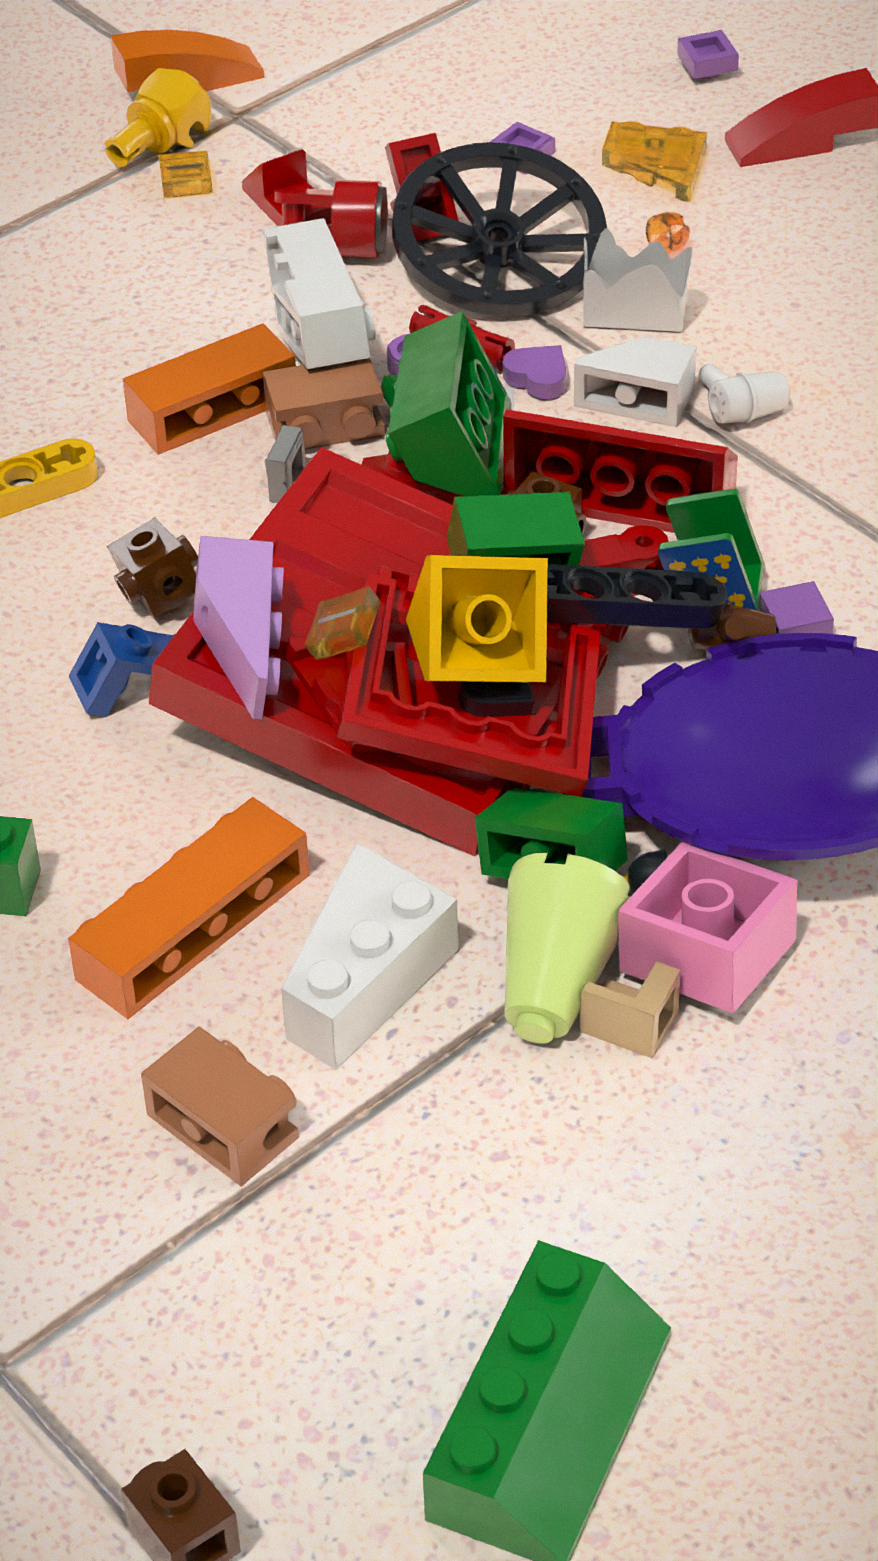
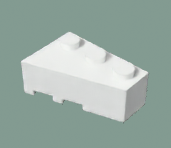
[263,218,376,369]
[281,842,459,1070]

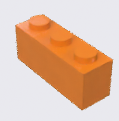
[122,323,296,455]

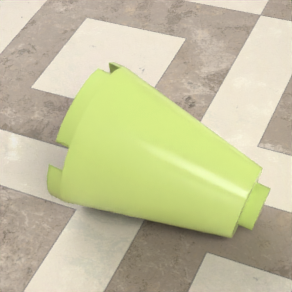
[505,853,630,1043]

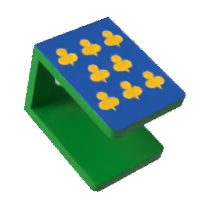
[658,489,765,610]

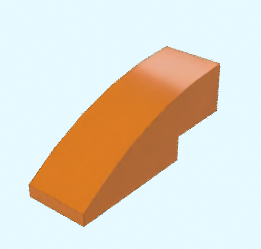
[110,29,264,93]

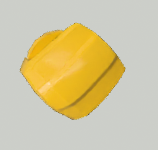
[104,68,211,167]

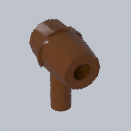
[688,602,776,652]

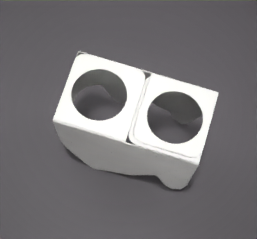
[583,228,693,332]

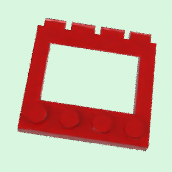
[337,565,601,797]

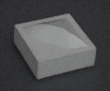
[264,425,306,503]

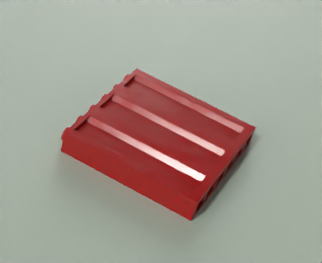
[149,447,629,856]

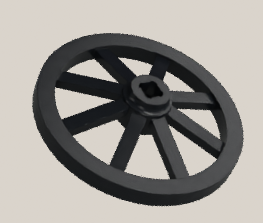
[392,142,607,316]

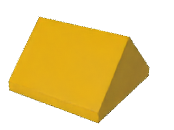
[406,555,548,682]

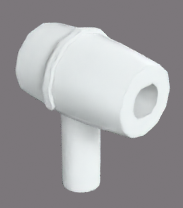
[698,363,790,424]

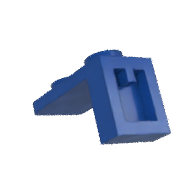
[68,622,175,717]

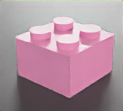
[618,841,797,1013]

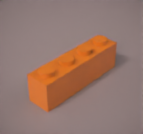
[68,797,310,1019]

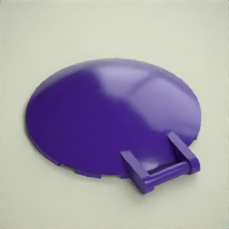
[562,633,878,861]

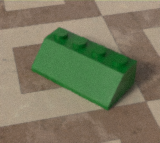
[385,311,510,496]
[423,1240,671,1561]

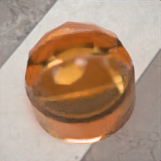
[645,212,691,254]

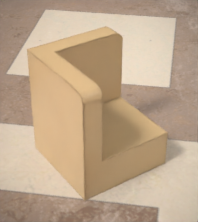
[580,961,680,1058]

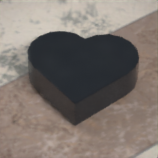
[458,681,535,717]

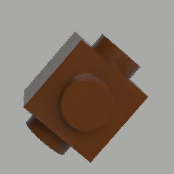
[121,1449,241,1561]

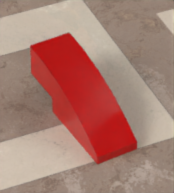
[725,68,878,167]

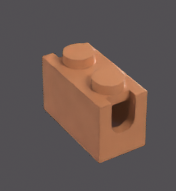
[263,358,385,449]
[141,1026,299,1187]

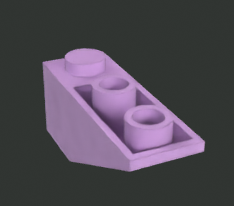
[193,535,284,720]

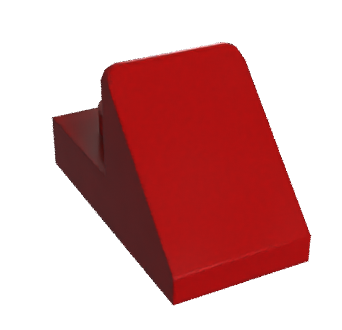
[384,132,459,242]
[242,149,332,226]

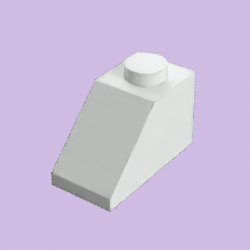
[574,336,697,427]

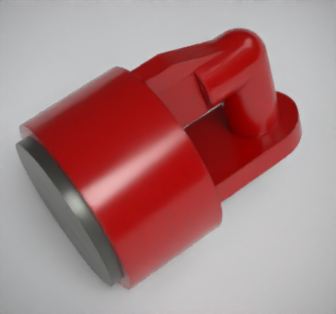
[275,179,388,258]

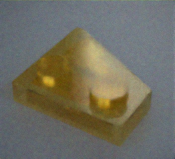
[602,121,707,202]

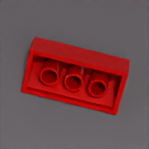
[503,409,738,533]

